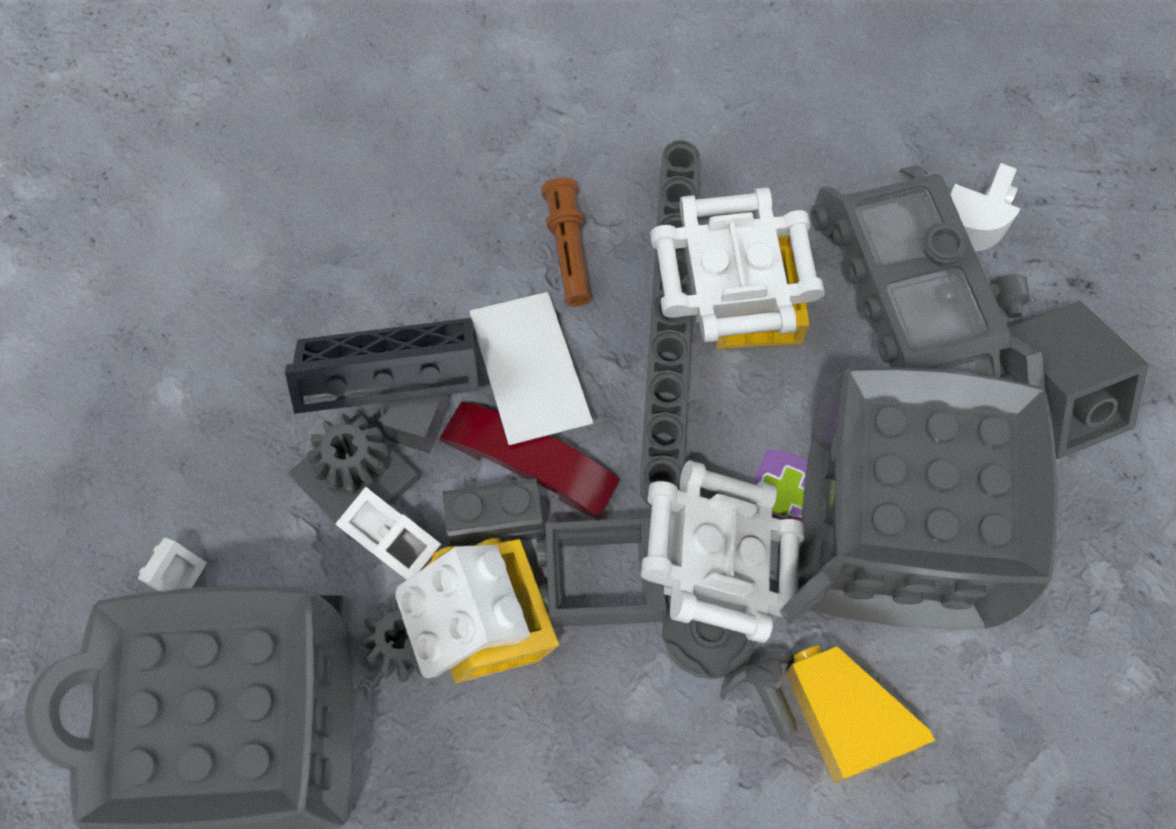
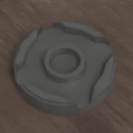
[662,603,757,679]

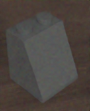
[1008,300,1149,459]

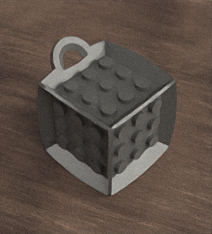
[779,367,1058,629]
[25,587,354,829]

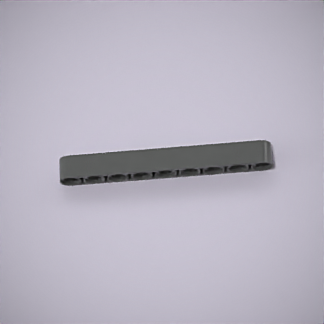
[640,140,700,507]

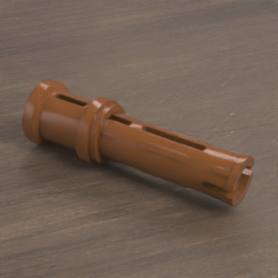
[541,177,593,307]

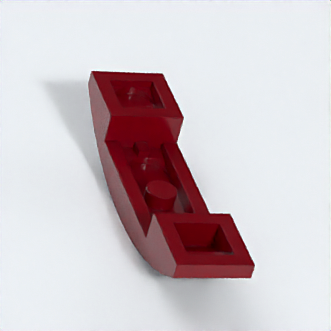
[439,401,620,520]

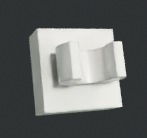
[138,537,207,591]

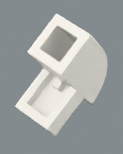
[950,163,1020,251]
[336,487,441,580]

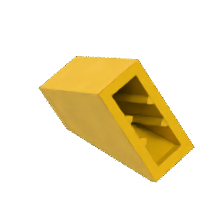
[785,645,935,784]

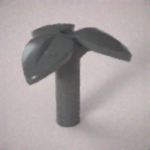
[720,652,797,737]

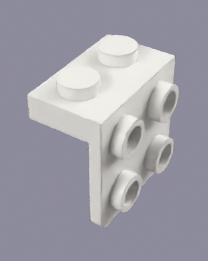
[395,545,531,678]

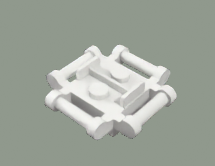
[650,187,825,343]
[641,460,804,643]

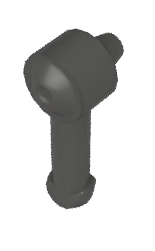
[936,274,1030,318]

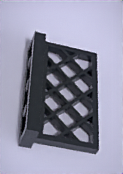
[285,318,479,414]

